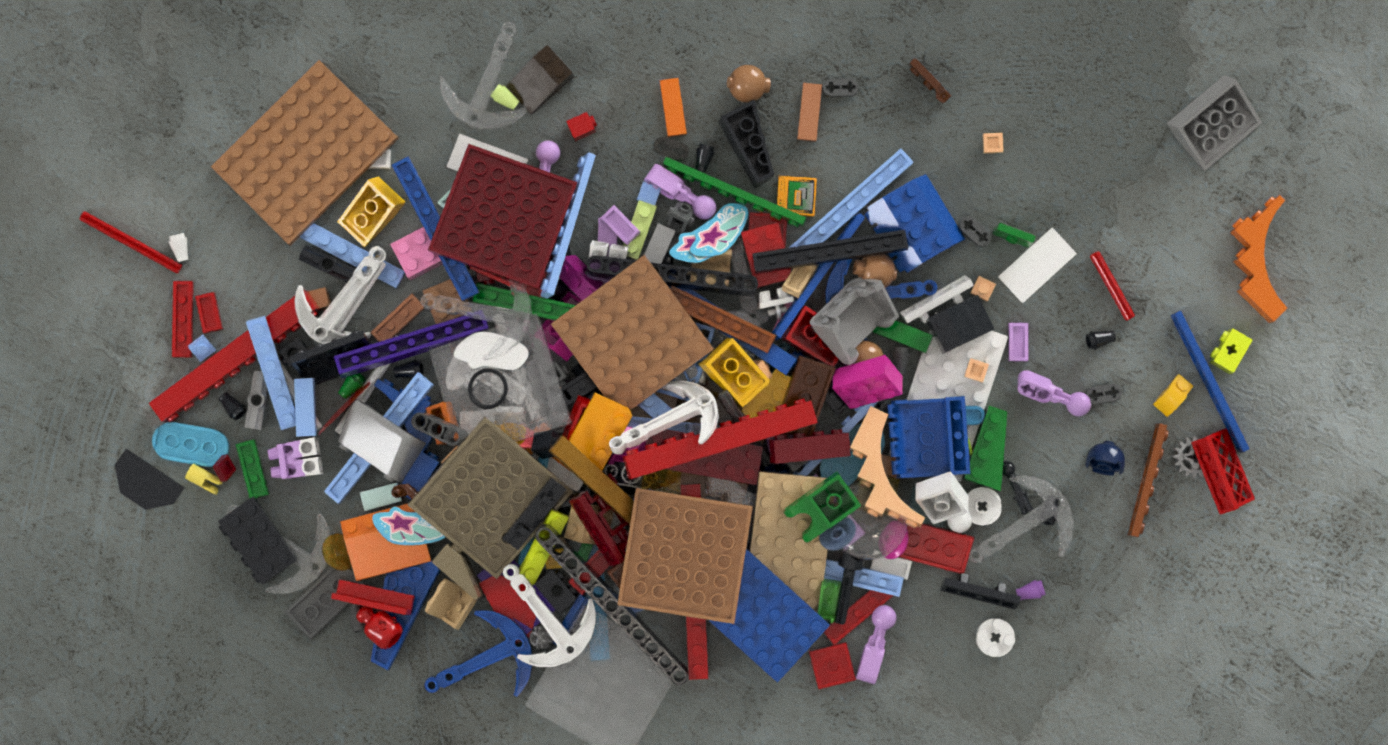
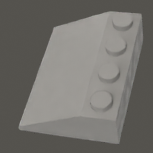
[1167,75,1262,171]

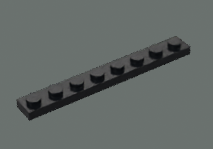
[752,230,908,274]

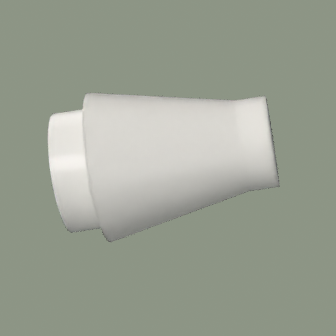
[168,233,188,262]

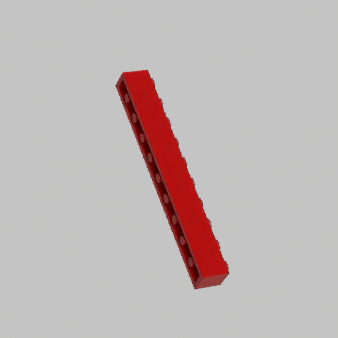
[149,290,321,423]
[622,398,818,479]
[681,483,708,680]

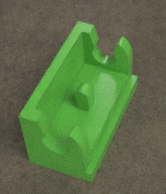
[818,579,842,623]

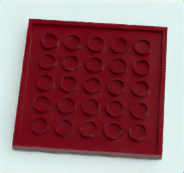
[428,144,577,290]

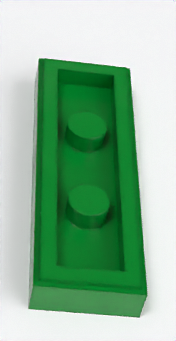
[873,320,934,354]
[235,439,270,499]

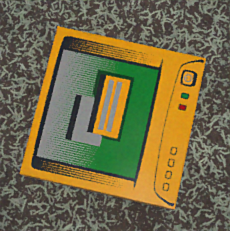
[777,176,817,217]

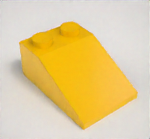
[337,176,406,247]
[699,338,770,408]

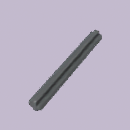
[718,390,772,467]

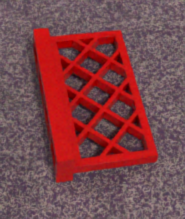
[1191,428,1255,515]

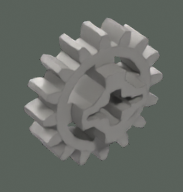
[1172,436,1203,478]

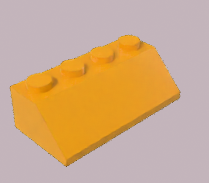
[569,393,632,471]

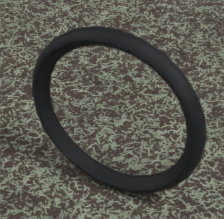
[468,368,508,409]

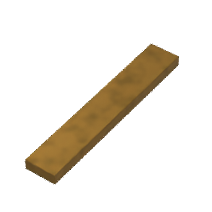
[549,436,634,525]

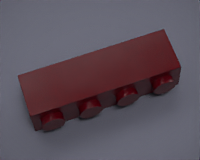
[769,429,851,464]

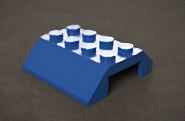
[865,174,965,273]
[887,396,970,478]

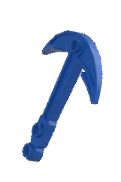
[825,259,937,340]
[424,610,532,697]

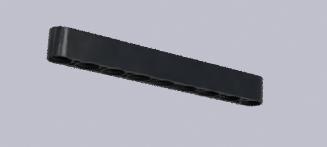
[587,255,758,297]

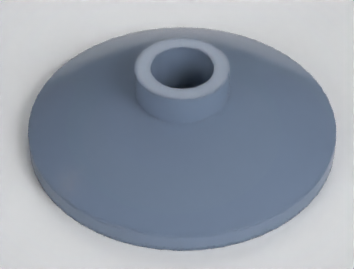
[819,517,856,551]

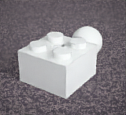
[915,471,972,533]

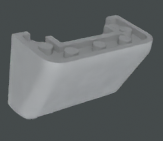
[810,277,899,365]
[338,399,426,482]

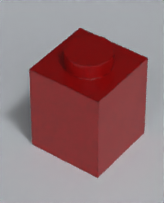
[566,112,597,142]

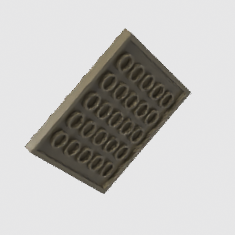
[408,416,573,579]

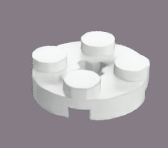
[967,487,1001,526]
[976,618,1015,657]

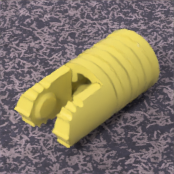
[185,464,222,495]

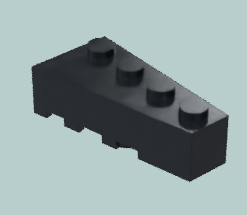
[719,100,774,188]

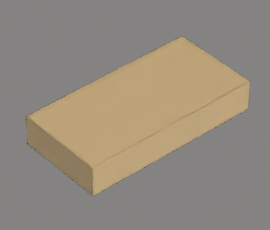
[782,265,817,298]

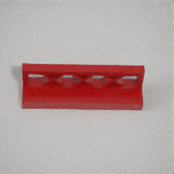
[331,580,415,615]

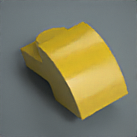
[1153,374,1193,417]

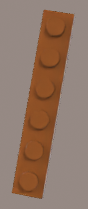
[670,286,776,354]
[1127,423,1168,537]

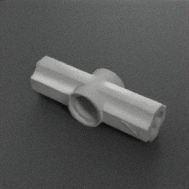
[244,371,268,430]

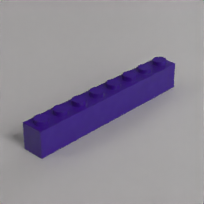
[334,310,489,379]

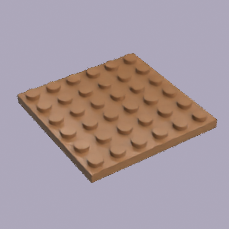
[551,255,714,410]
[617,488,753,624]

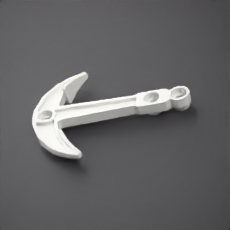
[295,246,386,345]
[609,381,719,455]
[503,564,596,667]

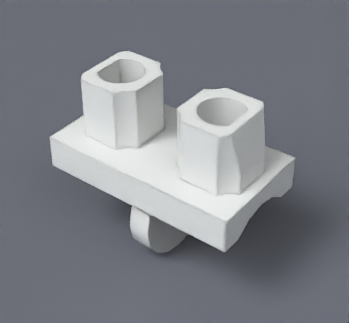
[757,288,794,320]

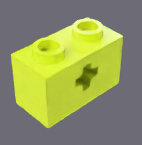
[1209,328,1253,374]

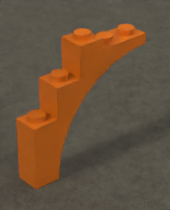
[1230,195,1287,323]

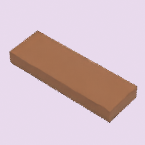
[797,83,822,142]
[370,293,426,342]

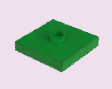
[992,223,1036,248]

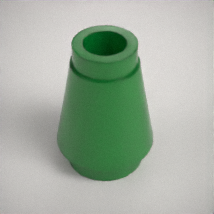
[338,373,366,399]

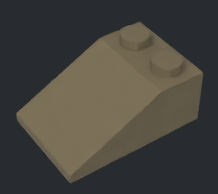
[432,542,484,600]

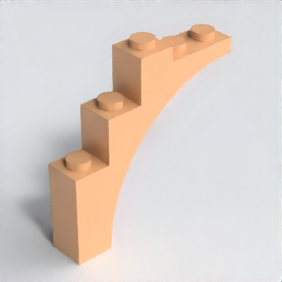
[850,406,925,528]

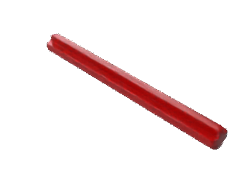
[79,211,182,273]

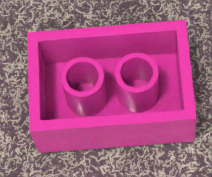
[833,355,903,409]

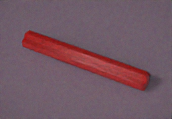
[1090,251,1135,321]

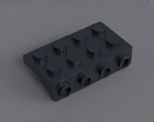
[290,330,371,385]
[218,497,298,585]

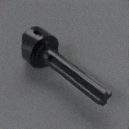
[834,550,866,625]

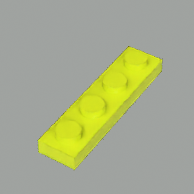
[519,509,569,585]

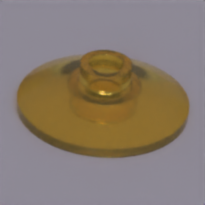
[322,533,352,571]

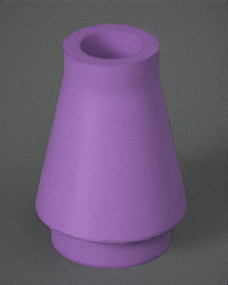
[1016,580,1046,600]

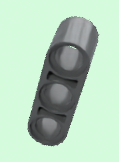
[411,412,468,446]

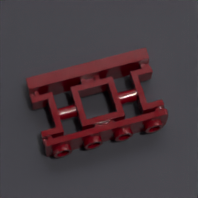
[569,473,630,566]

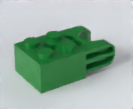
[783,471,862,542]

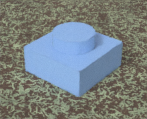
[188,335,216,362]

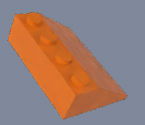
[340,504,432,581]

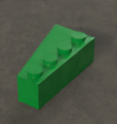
[962,406,1007,492]

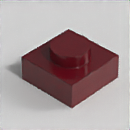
[212,454,236,482]

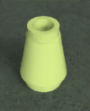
[491,84,519,110]

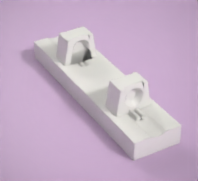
[899,275,974,323]

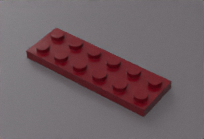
[644,429,763,485]

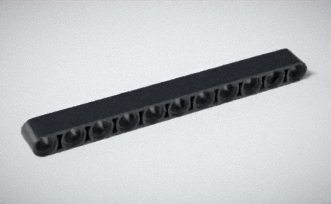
[535,524,688,686]

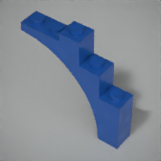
[374,378,441,499]

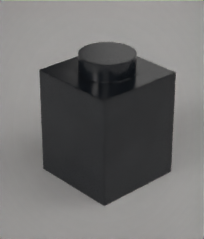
[531,430,560,459]

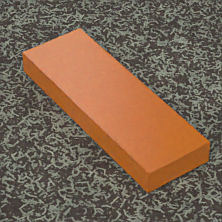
[660,78,687,137]

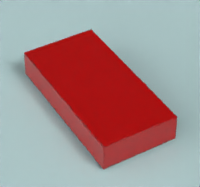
[195,292,223,334]

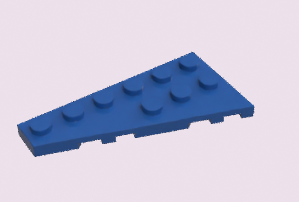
[371,561,441,670]

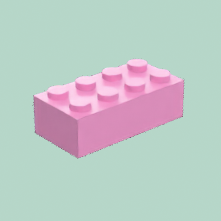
[390,227,443,281]

